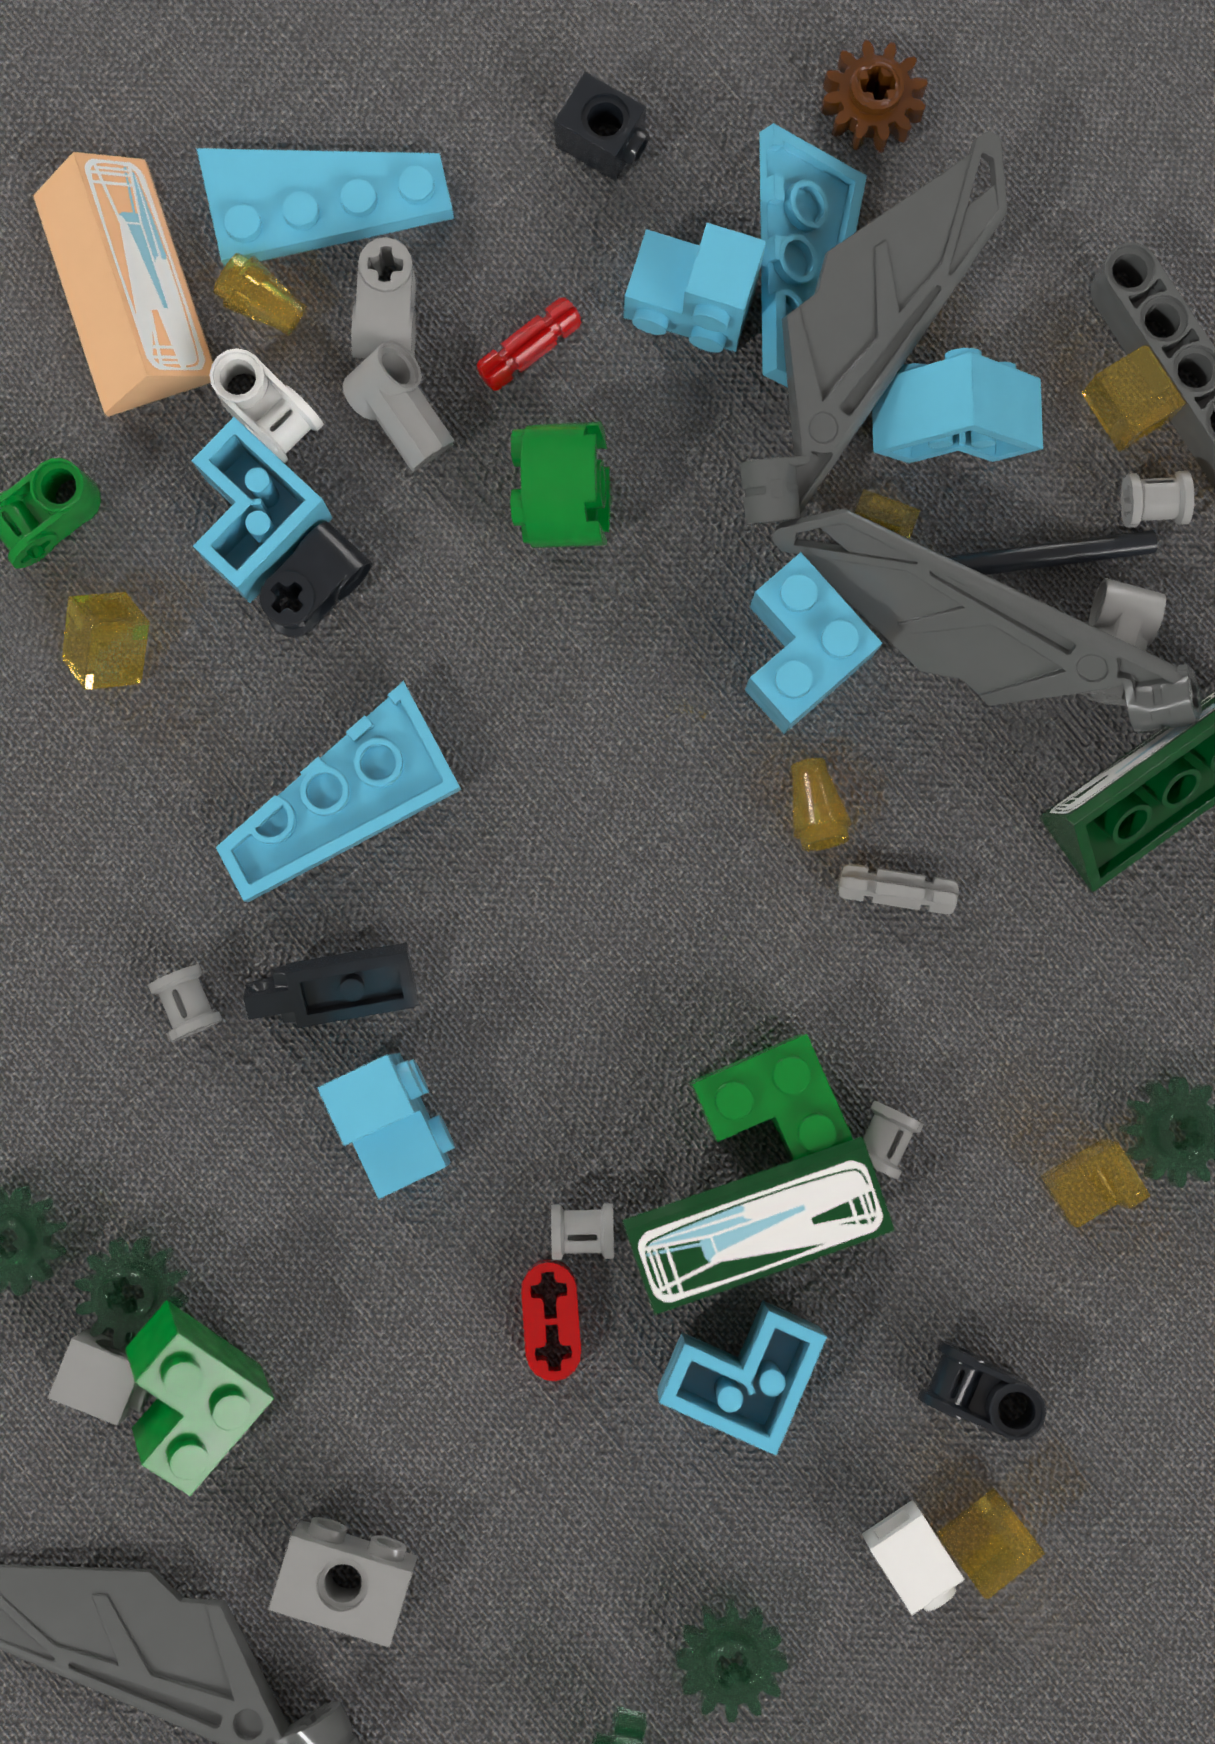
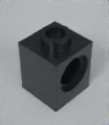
[554,71,650,182]

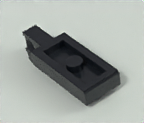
[243,942,418,1028]

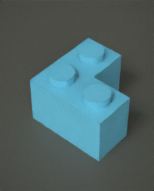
[624,223,766,352]
[872,348,1043,464]
[191,417,332,603]
[745,552,883,734]
[317,1053,455,1199]
[657,1301,827,1455]

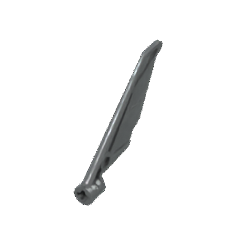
[739,131,1007,525]
[772,509,1202,734]
[0,1565,361,1744]

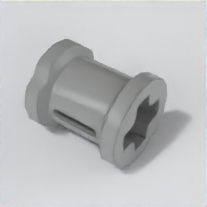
[1120,470,1194,528]
[148,964,223,1042]
[863,1100,924,1180]
[551,1203,614,1260]

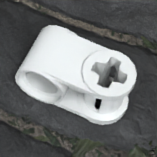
[210,348,324,464]

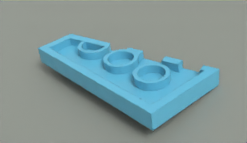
[759,123,867,387]
[197,148,454,269]
[216,681,461,903]

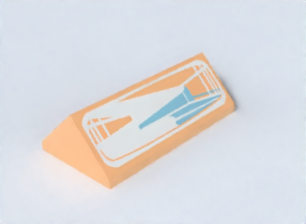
[33,152,213,417]

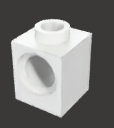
[862,1500,965,1615]

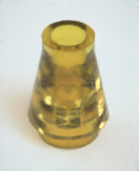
[213,252,307,336]
[790,758,852,852]

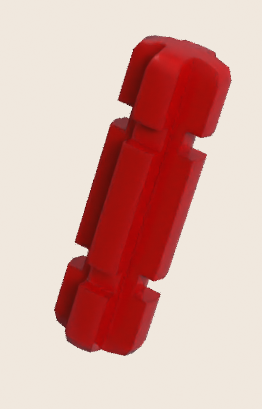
[476,297,581,391]

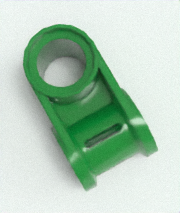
[0,458,101,569]

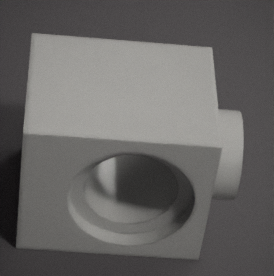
[48,1329,151,1426]

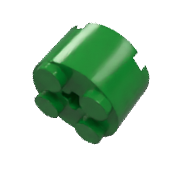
[510,422,611,548]

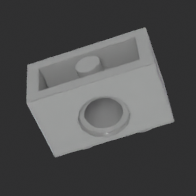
[268,1517,418,1648]

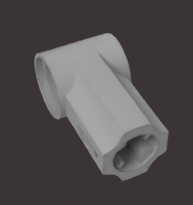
[343,341,454,472]
[1078,578,1166,707]

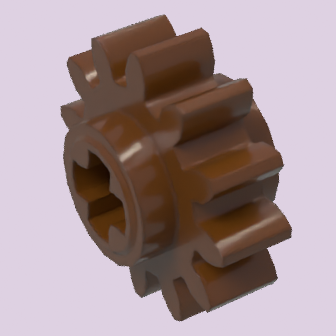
[821,40,928,153]

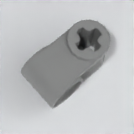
[351,237,416,359]

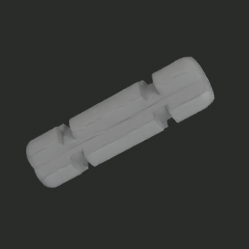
[838,863,959,915]

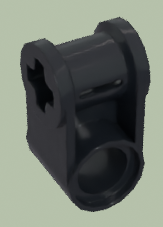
[259,521,373,638]
[917,1340,1046,1441]

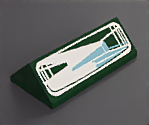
[1039,691,1215,892]
[622,1137,895,1315]

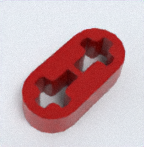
[521,1259,582,1381]

